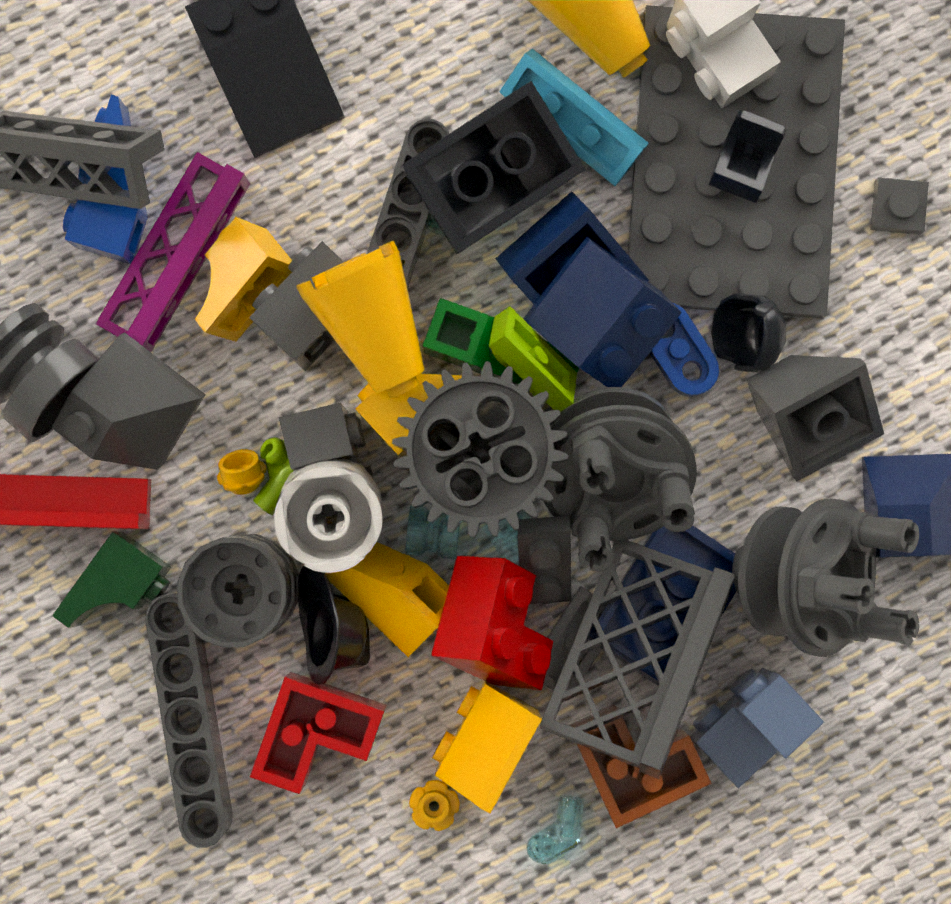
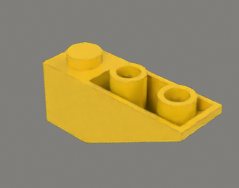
[326,521,449,657]

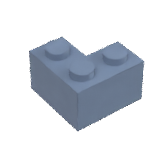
[690,668,824,789]

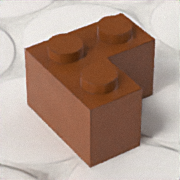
[568,704,712,829]

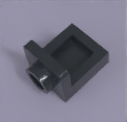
[708,110,786,203]

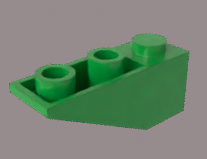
[422,298,579,392]

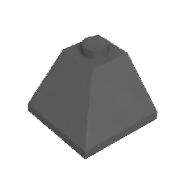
[51,332,206,470]
[746,355,884,482]

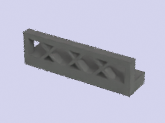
[0,111,165,209]

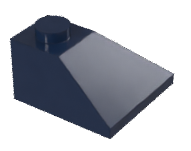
[862,454,951,558]

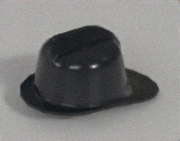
[298,566,370,685]

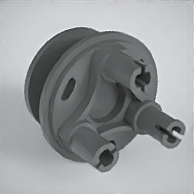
[544,387,697,572]
[732,498,919,657]

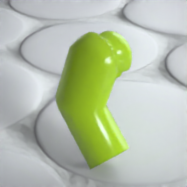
[253,437,294,516]

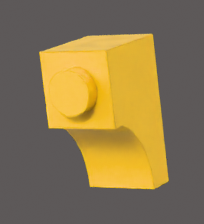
[195,217,292,342]

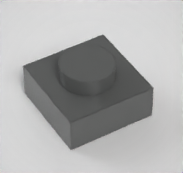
[870,177,929,235]

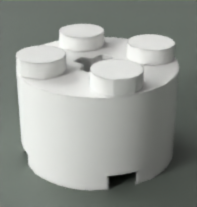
[274,458,383,573]

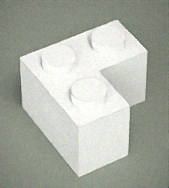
[666,0,781,108]

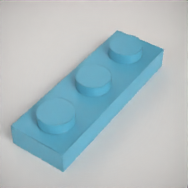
[499,49,649,186]

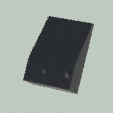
[185,0,345,158]
[401,81,586,254]

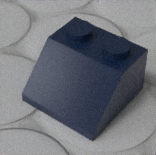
[495,191,649,304]
[523,237,682,387]

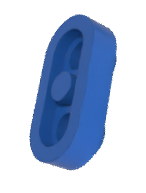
[650,303,719,397]

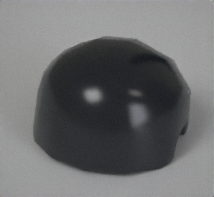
[711,293,786,372]

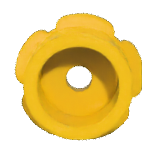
[217,449,267,495]
[409,780,460,831]

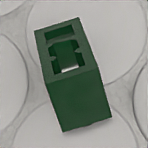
[52,531,171,628]

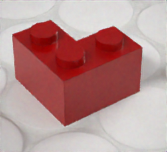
[431,556,554,691]
[250,672,387,794]

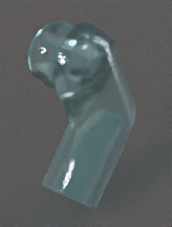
[527,795,585,864]

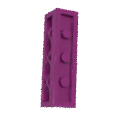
[95,152,250,352]

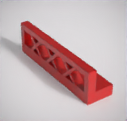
[0,474,151,529]

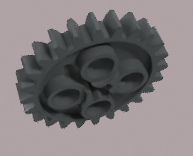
[392,362,568,538]

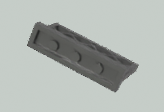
[540,540,735,779]

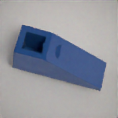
[63,94,148,264]

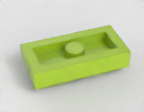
[489,306,577,412]

